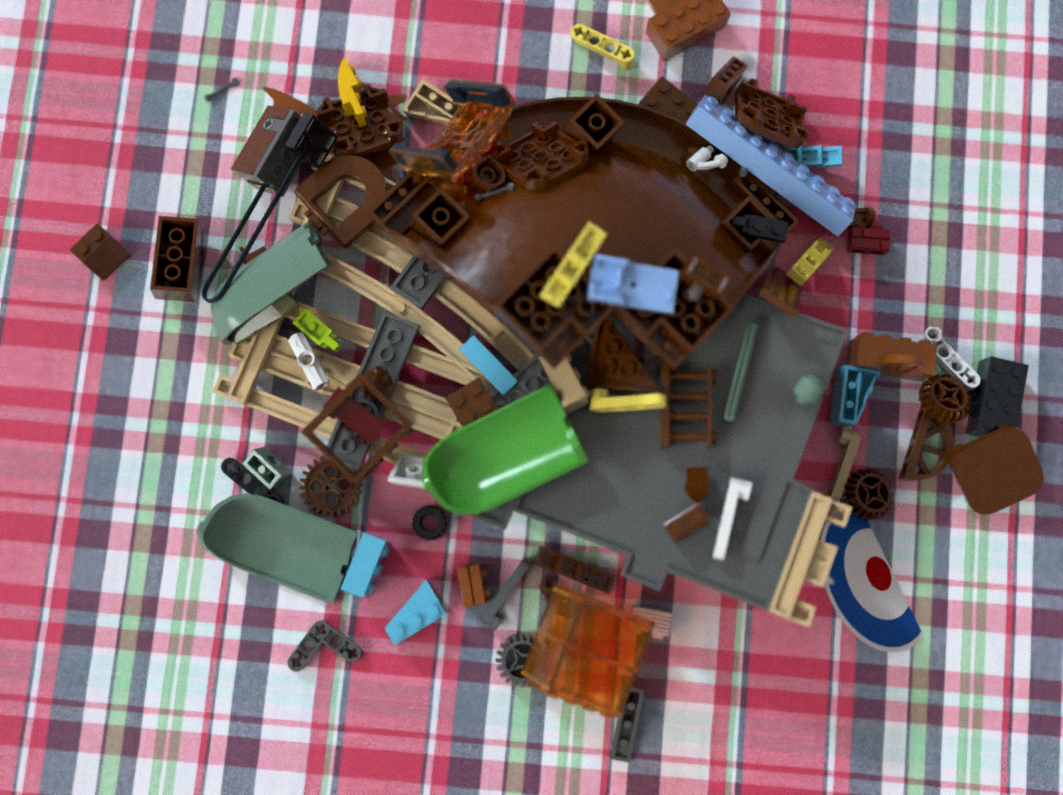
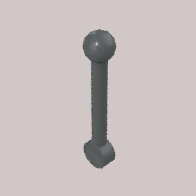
[205,78,239,101]
[474,183,515,201]

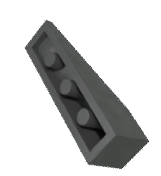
[610,676,645,762]

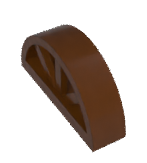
[702,56,749,106]
[898,407,954,481]

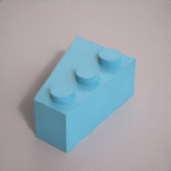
[829,365,881,427]
[385,579,447,646]

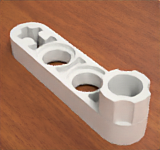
[920,326,980,391]
[713,477,752,560]

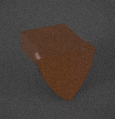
[847,207,876,228]
[684,467,710,503]

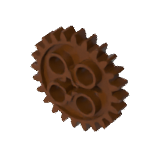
[299,456,363,518]

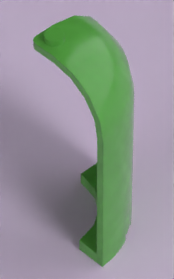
[421,384,589,515]

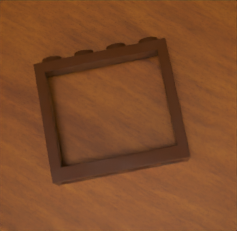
[301,373,413,484]

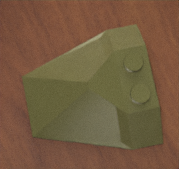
[230,292,298,345]

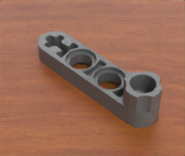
[480,557,533,631]

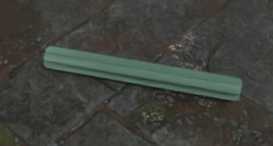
[724,322,758,422]

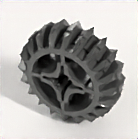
[495,633,549,688]

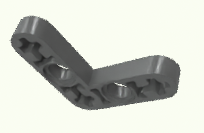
[288,620,362,672]

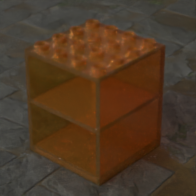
[521,583,655,719]

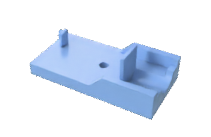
[587,254,679,314]

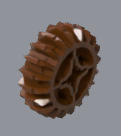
[918,374,972,424]
[843,468,895,521]

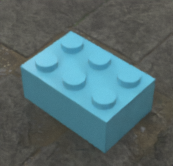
[341,532,391,598]

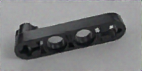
[221,458,285,504]

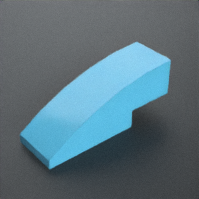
[459,335,518,396]

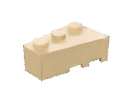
[402,79,472,129]
[539,355,590,414]

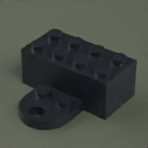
[947,356,1029,437]

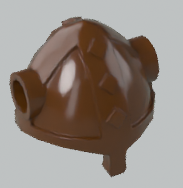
[469,154,505,191]
[361,367,394,401]

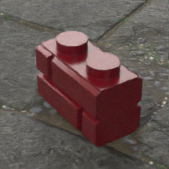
[847,224,890,255]

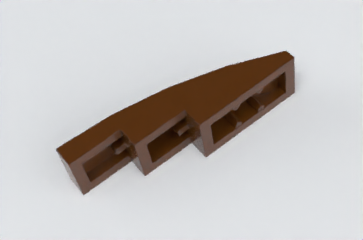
[533,546,616,594]

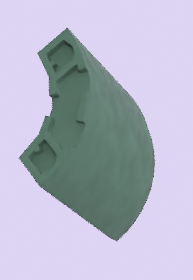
[211,220,333,344]
[196,493,358,605]

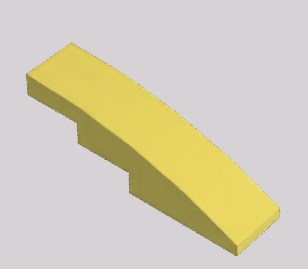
[539,222,607,308]
[786,237,834,286]

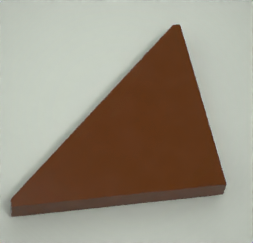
[585,316,662,394]

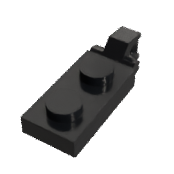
[732,214,788,243]

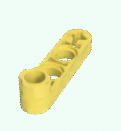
[571,24,635,70]
[590,388,667,413]

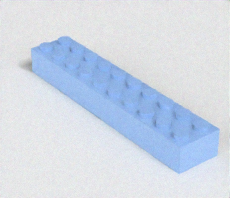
[686,95,856,237]

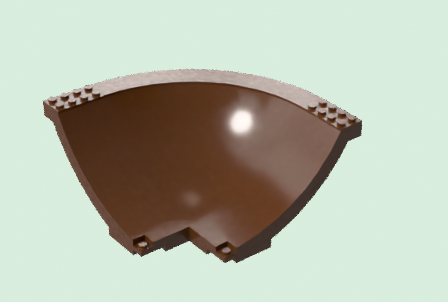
[367,94,800,370]

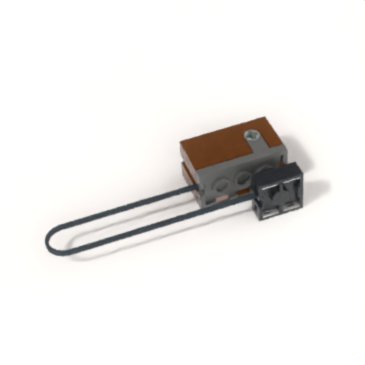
[202,105,338,303]

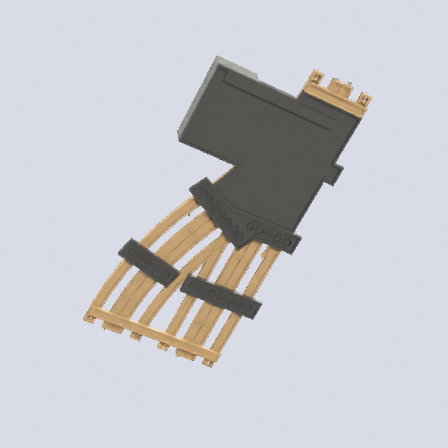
[212,154,852,628]

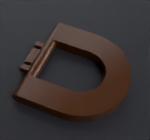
[294,155,388,249]

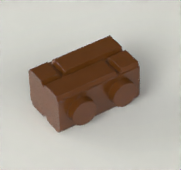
[663,502,711,544]

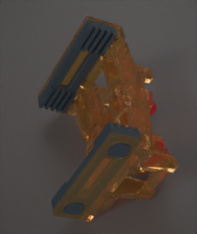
[389,79,516,196]

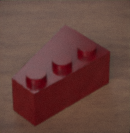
[323,387,386,444]

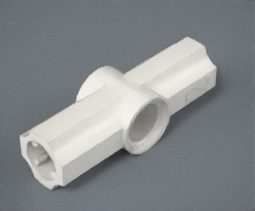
[288,332,331,391]

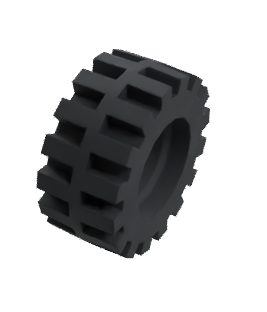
[412,505,448,540]

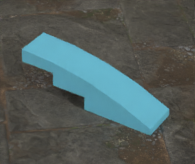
[779,146,843,168]

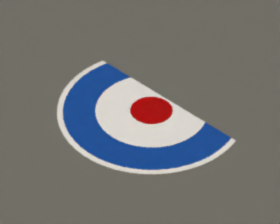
[821,502,923,652]

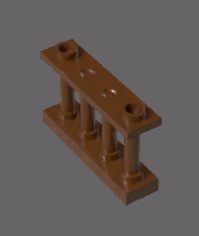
[661,363,716,449]

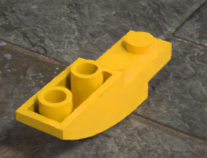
[338,58,368,127]

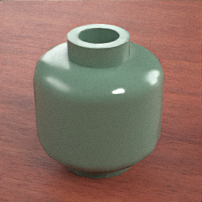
[793,374,825,407]

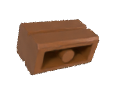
[457,564,490,607]

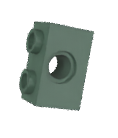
[243,447,292,490]

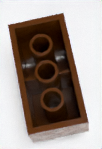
[150,216,204,302]

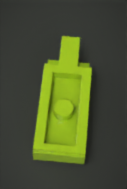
[292,308,343,353]

